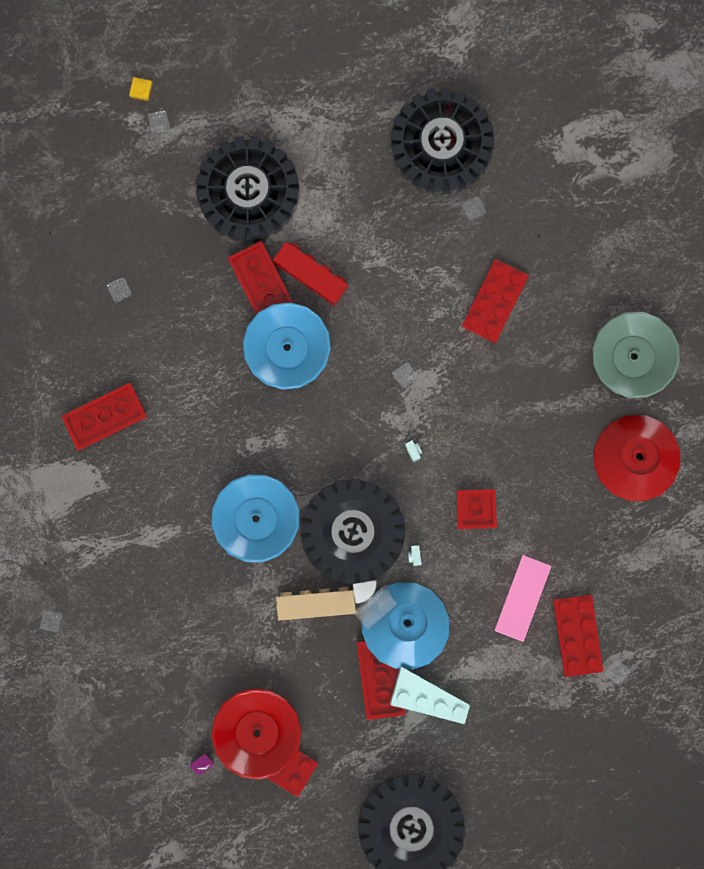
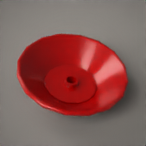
[594,415,680,501]
[211,688,301,780]

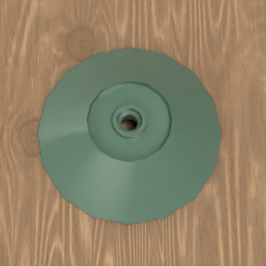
[592,312,680,398]

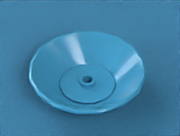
[243,302,331,390]
[211,475,299,562]
[362,582,449,670]

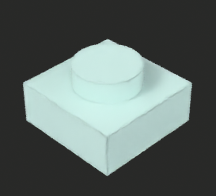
[405,440,422,462]
[408,545,422,566]

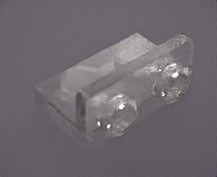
[355,585,397,629]

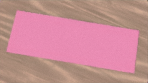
[495,555,551,642]

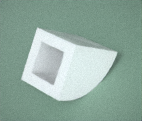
[353,581,376,604]

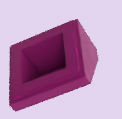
[190,753,214,775]

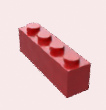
[273,242,348,307]

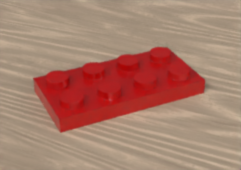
[228,241,293,315]
[462,259,529,344]
[61,383,148,451]
[553,595,603,677]
[357,641,405,720]

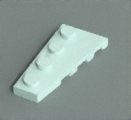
[390,666,470,724]

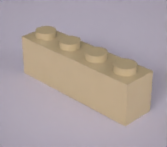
[276,587,356,620]

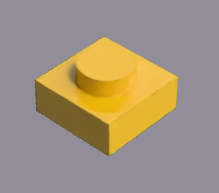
[130,77,152,101]

